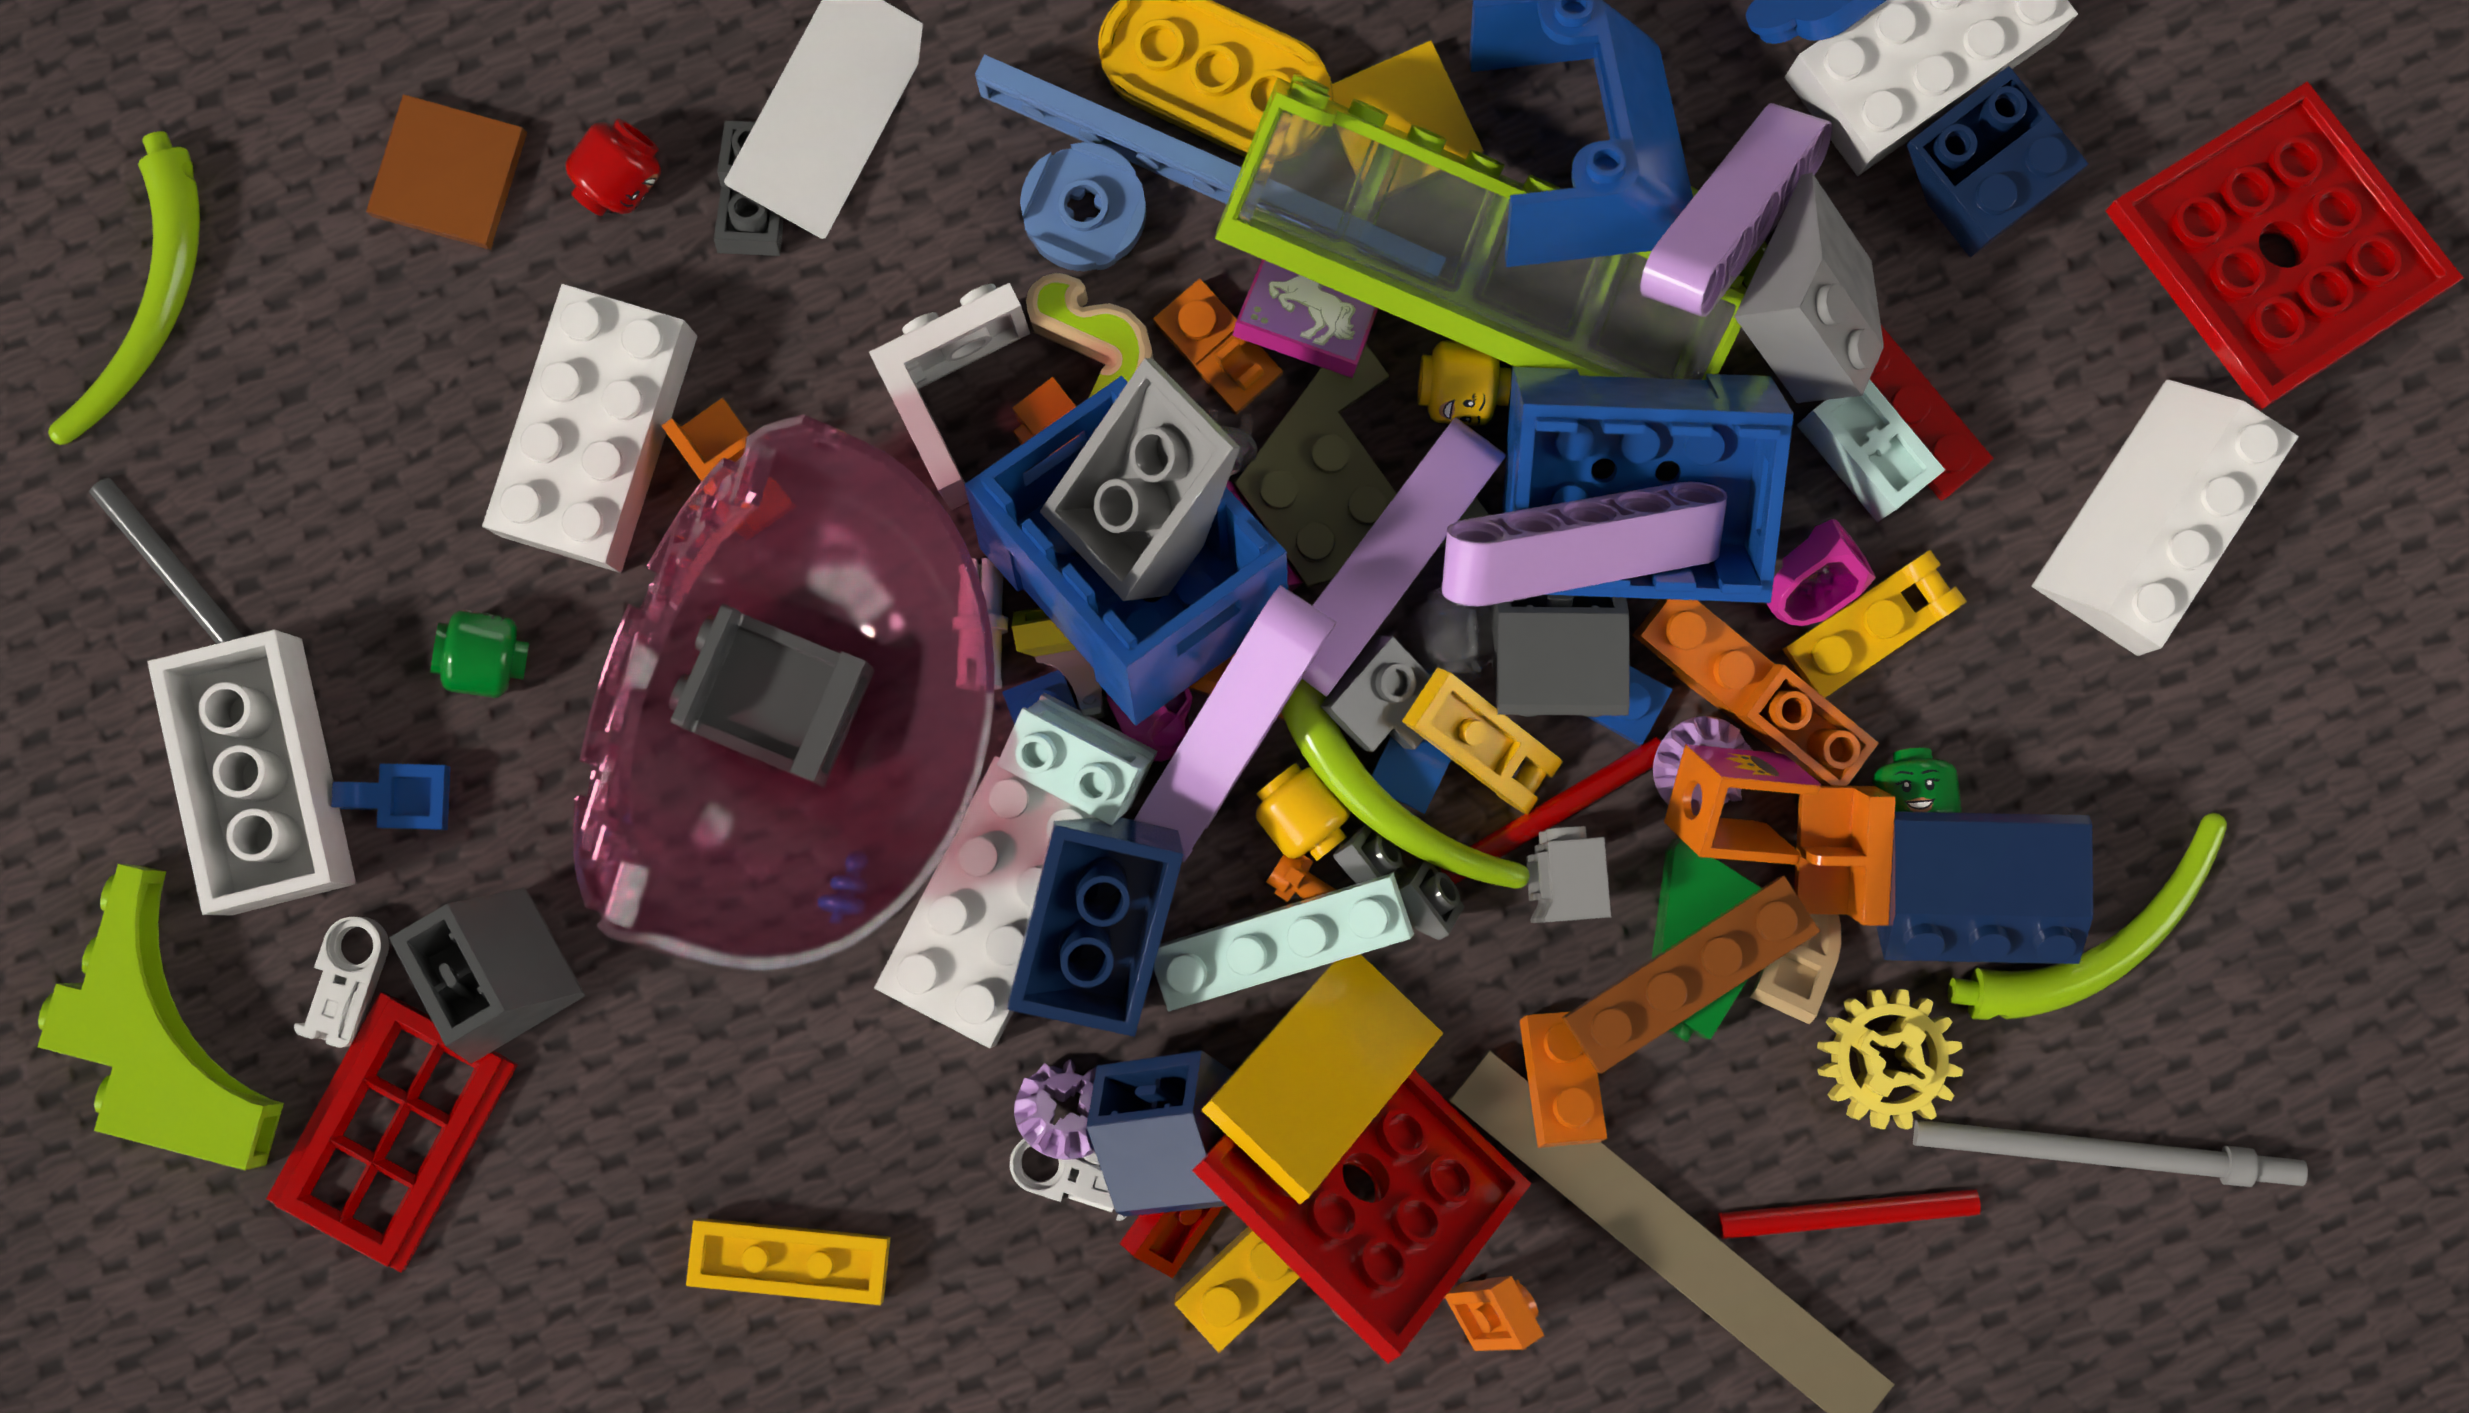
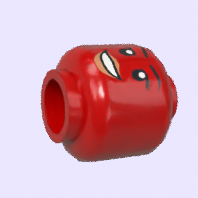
[565,119,661,216]

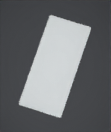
[724,0,923,239]

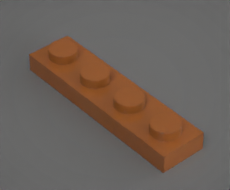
[1562,876,1821,1074]

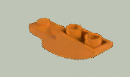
[1632,599,1879,786]

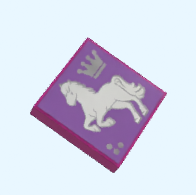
[1233,259,1379,378]

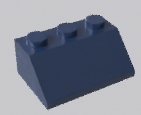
[1876,812,2093,964]
[1007,817,1184,1037]

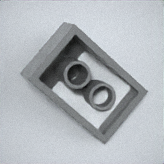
[1734,173,1884,403]
[1040,358,1240,601]

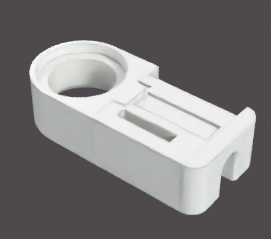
[294,917,389,1048]
[1010,1138,1127,1221]

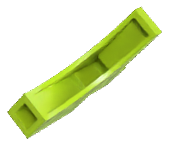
[37,864,284,1170]

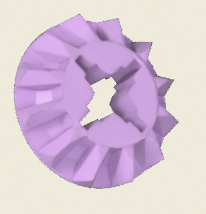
[1653,716,1753,816]
[1014,1059,1096,1160]

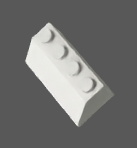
[2032,379,2299,656]

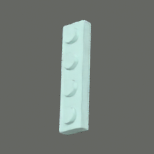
[1154,873,1414,1012]

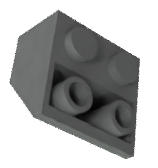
[1489,595,1630,717]
[389,888,586,1064]

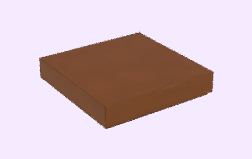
[366,94,527,250]

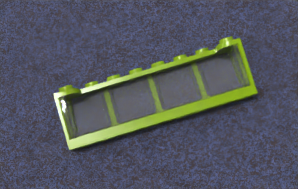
[1215,74,1747,380]

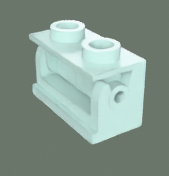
[1797,379,1945,522]
[997,693,1158,826]

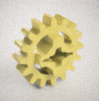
[1817,989,1963,1130]

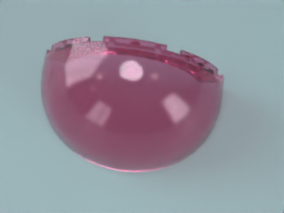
[573,415,995,970]

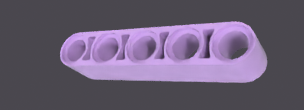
[1640,103,1833,317]
[1302,417,1507,697]
[1442,482,1727,606]
[1134,585,1337,862]

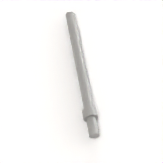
[1913,1120,2308,1187]

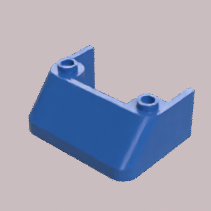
[1469,0,1693,267]

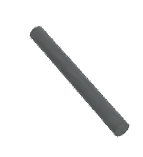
[89,478,244,644]

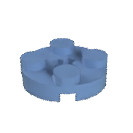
[1020,142,1147,271]

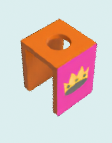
[1664,744,1821,865]

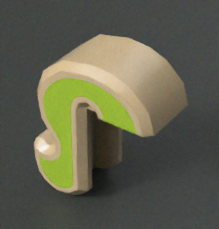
[1026,273,1154,398]

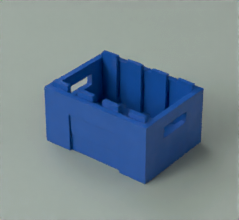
[1502,367,1793,603]
[964,376,1288,726]

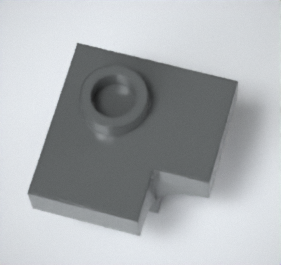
[1320,635,1431,752]

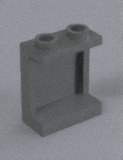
[669,603,875,787]

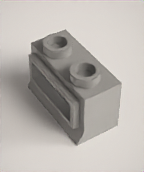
[1525,826,1611,923]

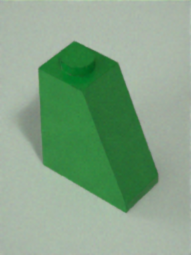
[1652,838,1761,1042]

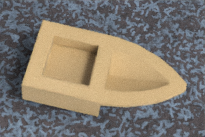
[1750,914,1841,1025]

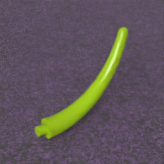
[48,131,200,445]
[1281,679,1530,889]
[1948,813,2227,1020]

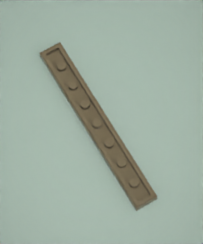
[1448,1050,1895,1413]

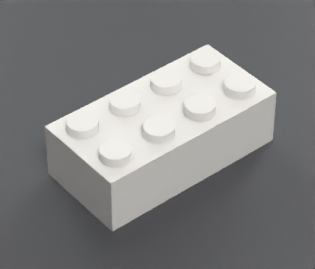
[1785,0,2078,176]
[482,284,697,573]
[147,630,356,915]
[874,756,1096,1048]

